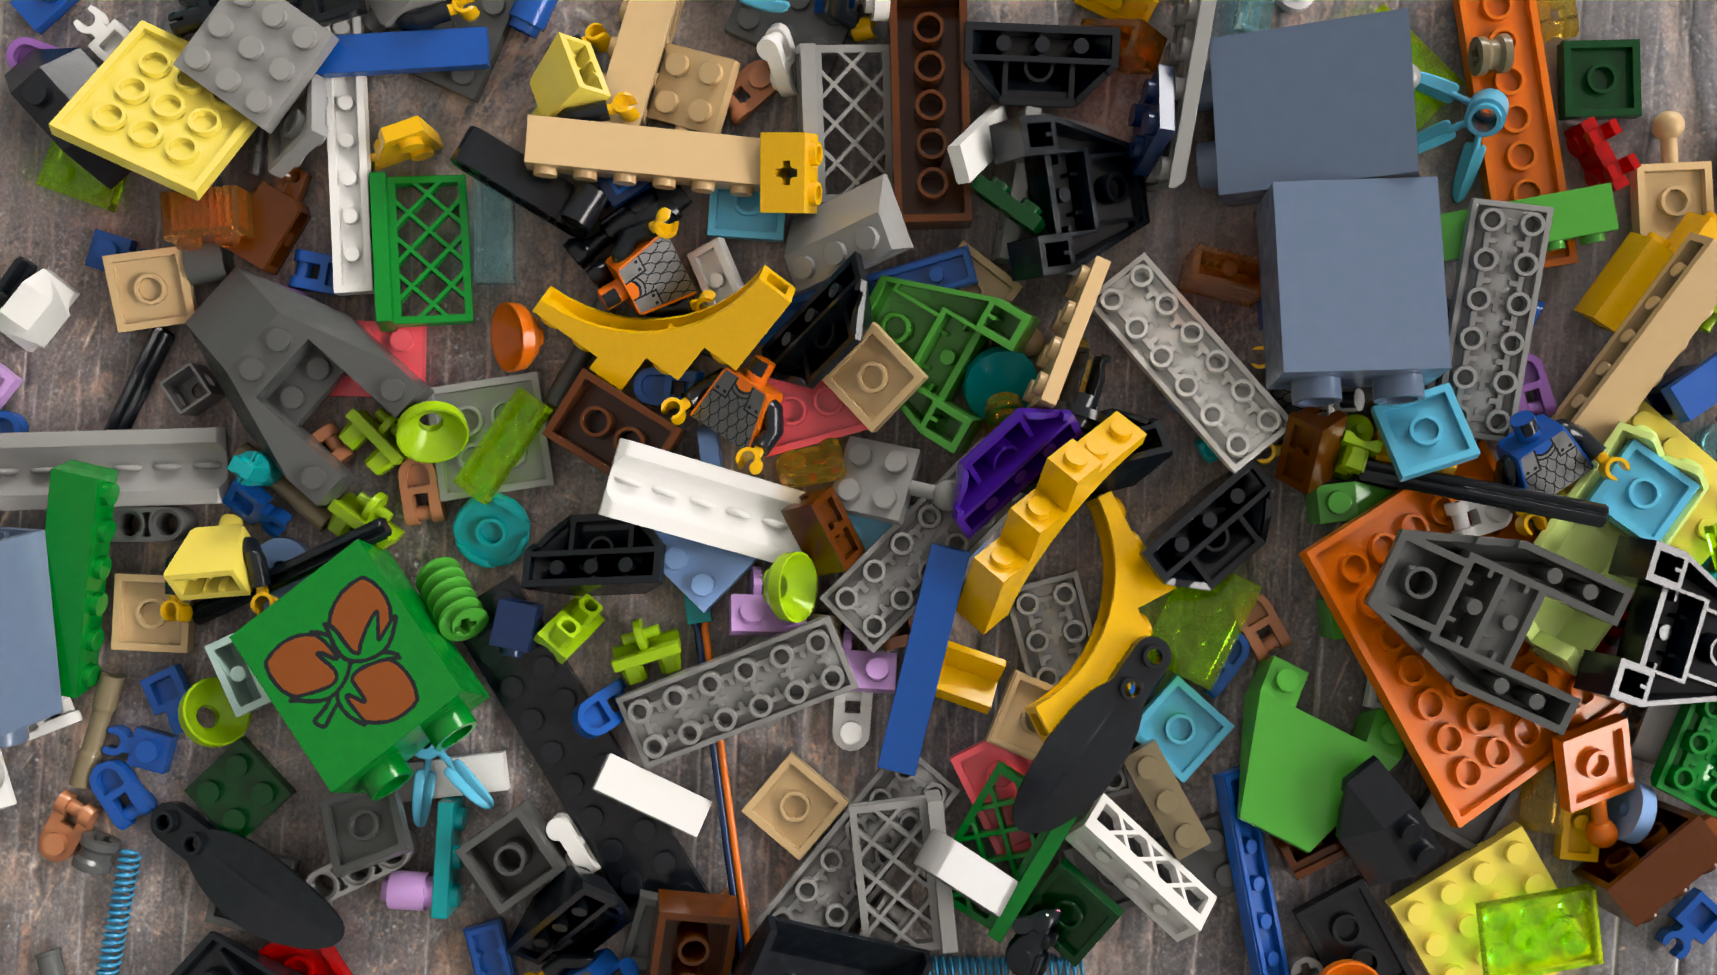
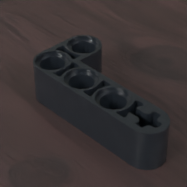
[450,126,608,240]

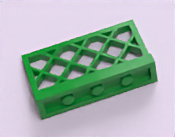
[369,172,474,332]
[924,761,1079,943]

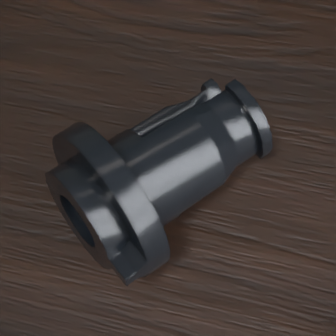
[1052,347,1111,433]

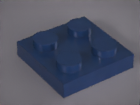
[1128,64,1175,177]

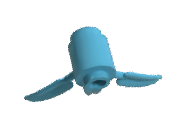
[1414,71,1509,203]
[412,743,494,827]

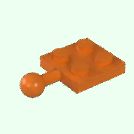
[1552,713,1635,848]

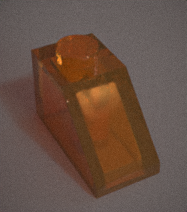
[1080,18,1167,75]

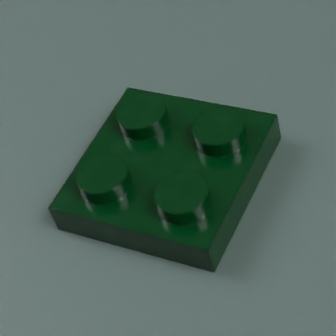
[1557,39,1642,121]
[184,736,297,838]
[1018,857,1124,967]

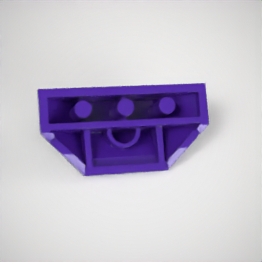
[952,408,1084,539]

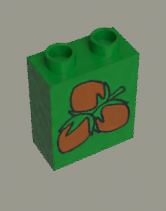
[229,539,490,801]

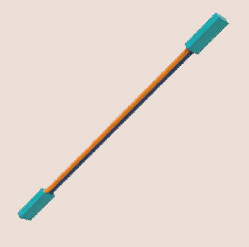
[683,593,751,958]

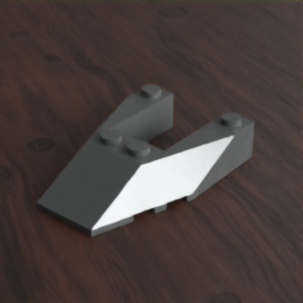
[185,266,435,506]
[1364,529,1635,735]

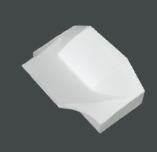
[0,268,80,352]

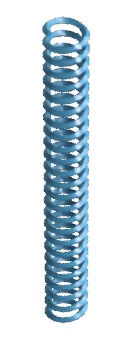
[95,849,142,975]
[929,955,1084,975]

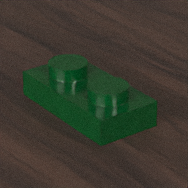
[970,173,1046,237]

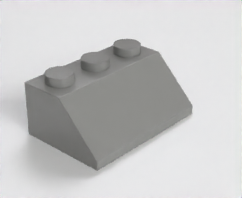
[784,174,914,293]

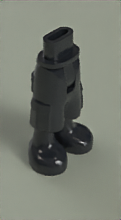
[562,185,693,289]

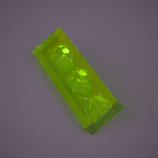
[453,386,553,505]

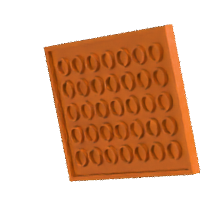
[1298,439,1630,828]

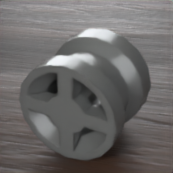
[71,831,122,875]

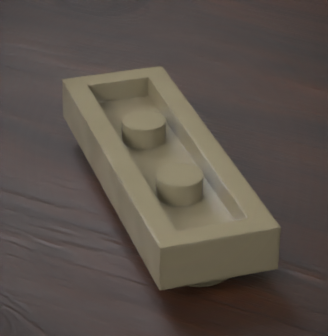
[1123,738,1212,861]

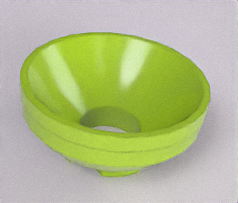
[395,401,469,463]
[762,551,818,623]
[178,677,252,748]

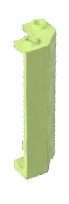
[1524,421,1710,676]

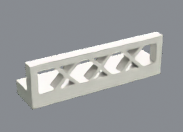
[1065,793,1217,942]

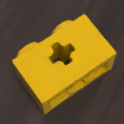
[760,132,823,214]

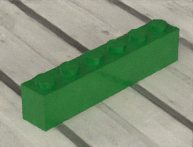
[45,460,120,699]

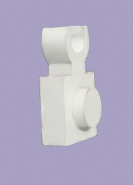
[73,5,130,61]

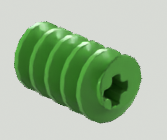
[416,557,489,641]

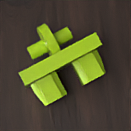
[338,408,409,476]
[1332,414,1383,480]
[327,491,405,550]
[533,594,606,665]
[611,618,682,685]

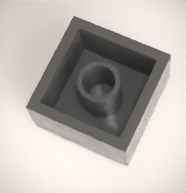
[455,798,568,915]

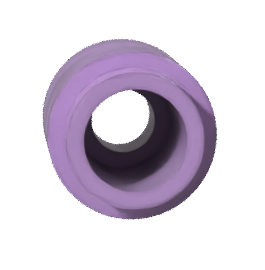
[381,870,433,911]

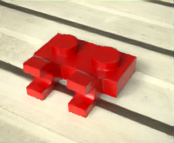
[1563,116,1641,192]

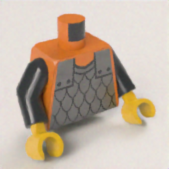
[596,207,716,317]
[661,354,784,475]

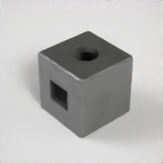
[159,362,226,416]

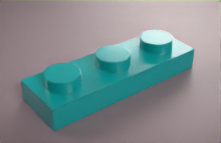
[431,796,468,919]

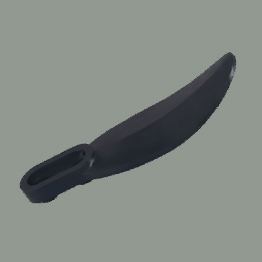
[1012,636,1171,834]
[150,801,345,949]

